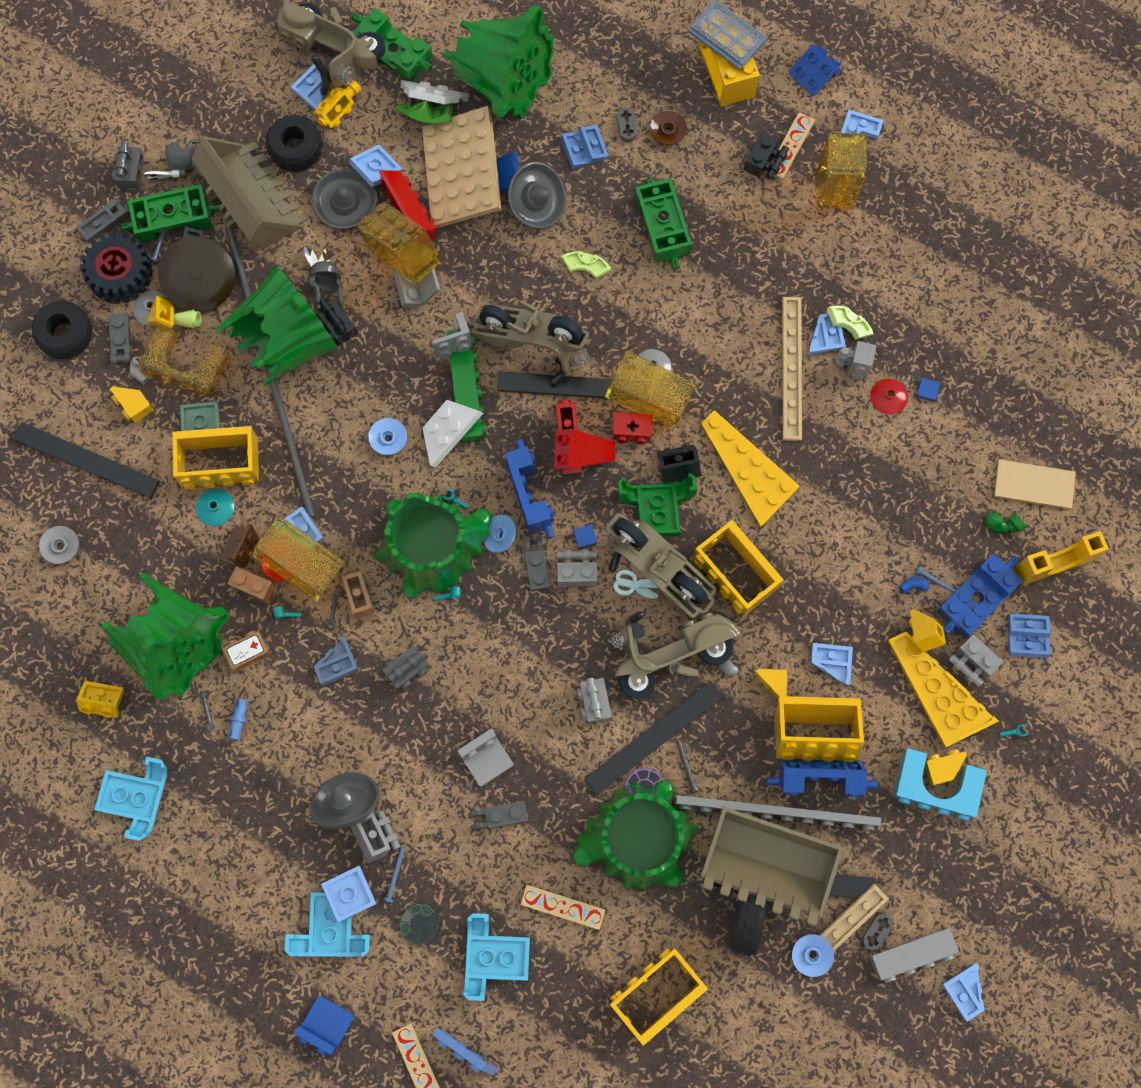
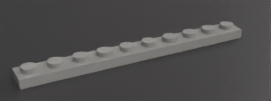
[675,795,881,831]

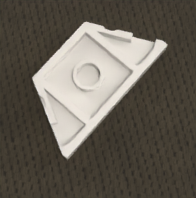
[400,80,469,104]
[423,400,483,468]

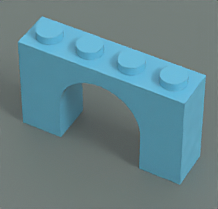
[893,748,987,822]

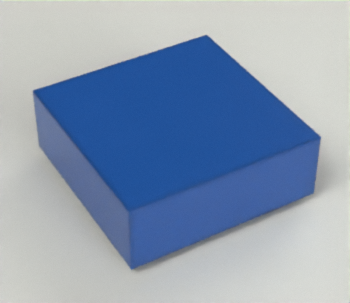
[916,378,940,402]
[573,524,598,549]

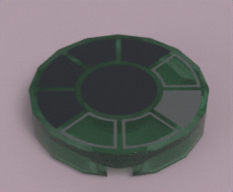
[399,903,441,945]

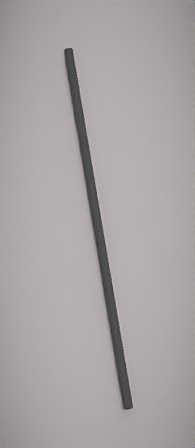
[225,226,316,518]

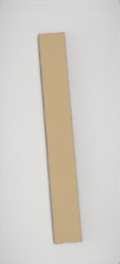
[782,297,802,441]

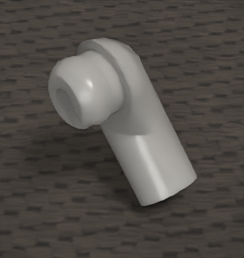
[130,356,149,385]
[718,660,739,676]

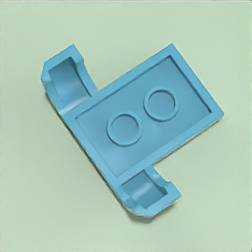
[94,757,167,841]
[285,892,370,957]
[463,913,530,1001]

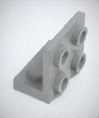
[393,256,440,307]
[432,312,472,358]
[457,728,514,787]

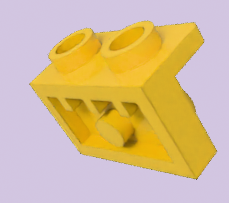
[76,681,124,718]

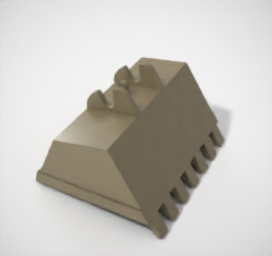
[191,136,310,248]
[701,806,844,927]

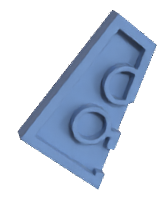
[433,1028,498,1076]

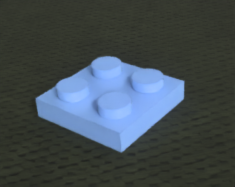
[349,145,402,188]
[321,866,377,923]

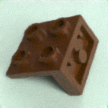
[219,524,259,569]

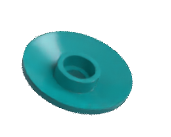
[196,489,235,526]

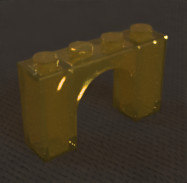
[139,324,230,396]

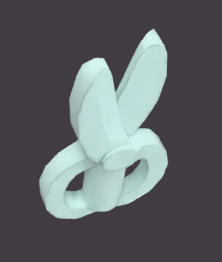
[613,570,658,599]

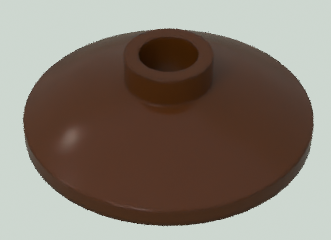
[650,111,687,145]

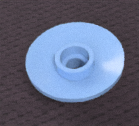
[369,418,407,455]
[484,515,516,553]
[792,934,834,977]

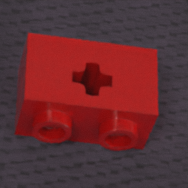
[613,412,653,444]

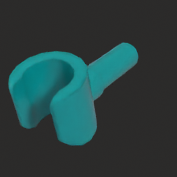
[443,489,469,510]
[434,586,461,601]
[273,606,302,619]
[1000,724,1030,737]

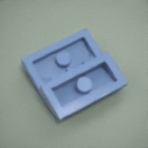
[560,125,609,169]
[1009,614,1051,658]

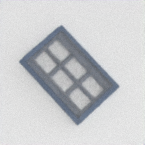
[688,0,768,70]

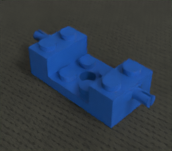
[505,440,555,539]
[936,553,1023,639]
[766,759,878,797]

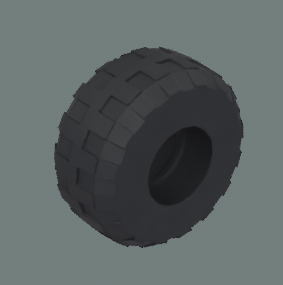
[266,115,323,172]
[31,301,92,359]
[728,894,768,956]

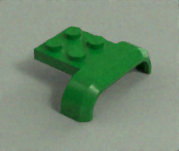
[618,474,697,537]

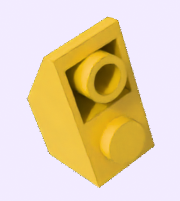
[110,387,154,423]
[909,609,946,652]
[924,750,967,787]

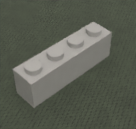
[869,928,959,983]

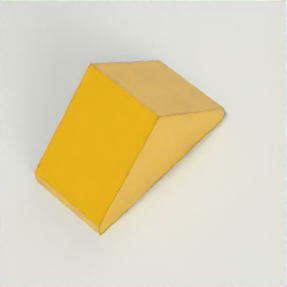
[146,295,174,330]
[754,669,787,700]

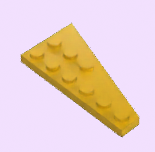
[701,410,800,528]
[887,632,999,748]

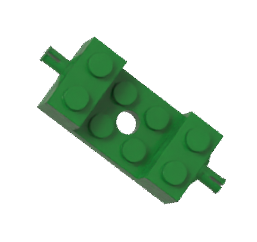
[351,8,433,82]
[634,177,692,270]
[121,184,221,243]

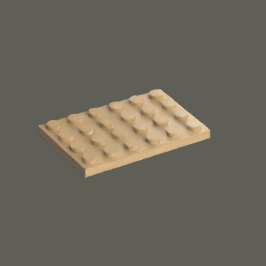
[422,106,501,228]

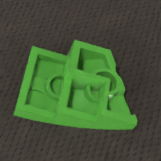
[395,100,453,123]

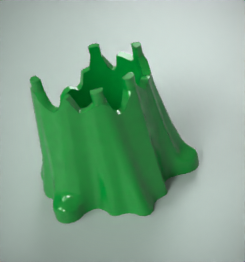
[444,5,554,118]
[215,266,339,386]
[374,492,492,599]
[101,573,230,700]
[573,780,700,890]

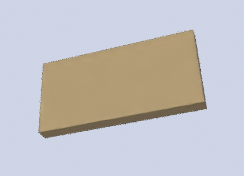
[994,459,1076,510]

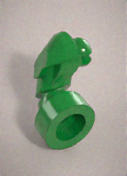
[985,512,1027,534]

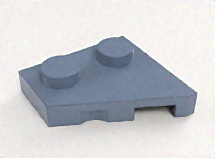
[314,636,359,686]

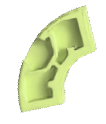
[561,251,612,279]
[827,306,874,340]

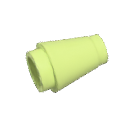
[174,310,202,329]

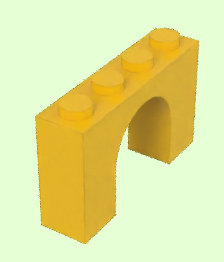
[1015,531,1109,586]

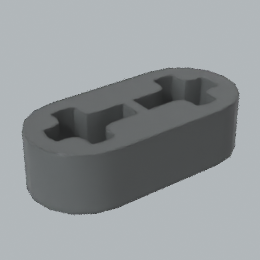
[618,108,637,142]
[862,914,893,950]

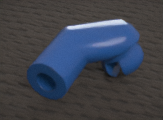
[899,577,930,594]

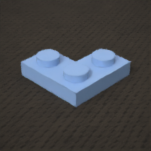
[837,110,884,150]

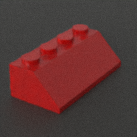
[379,170,437,247]

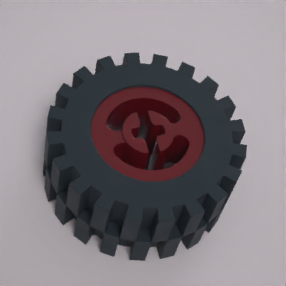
[80,232,153,304]

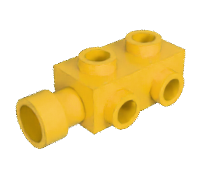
[313,79,361,128]

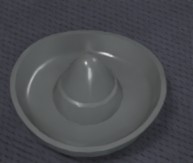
[507,162,566,228]
[312,169,377,230]
[310,772,379,830]

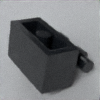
[744,131,789,179]
[316,298,358,345]
[657,444,701,484]

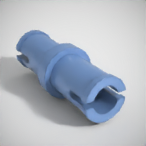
[227,699,249,741]

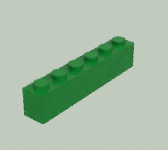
[447,328,486,443]

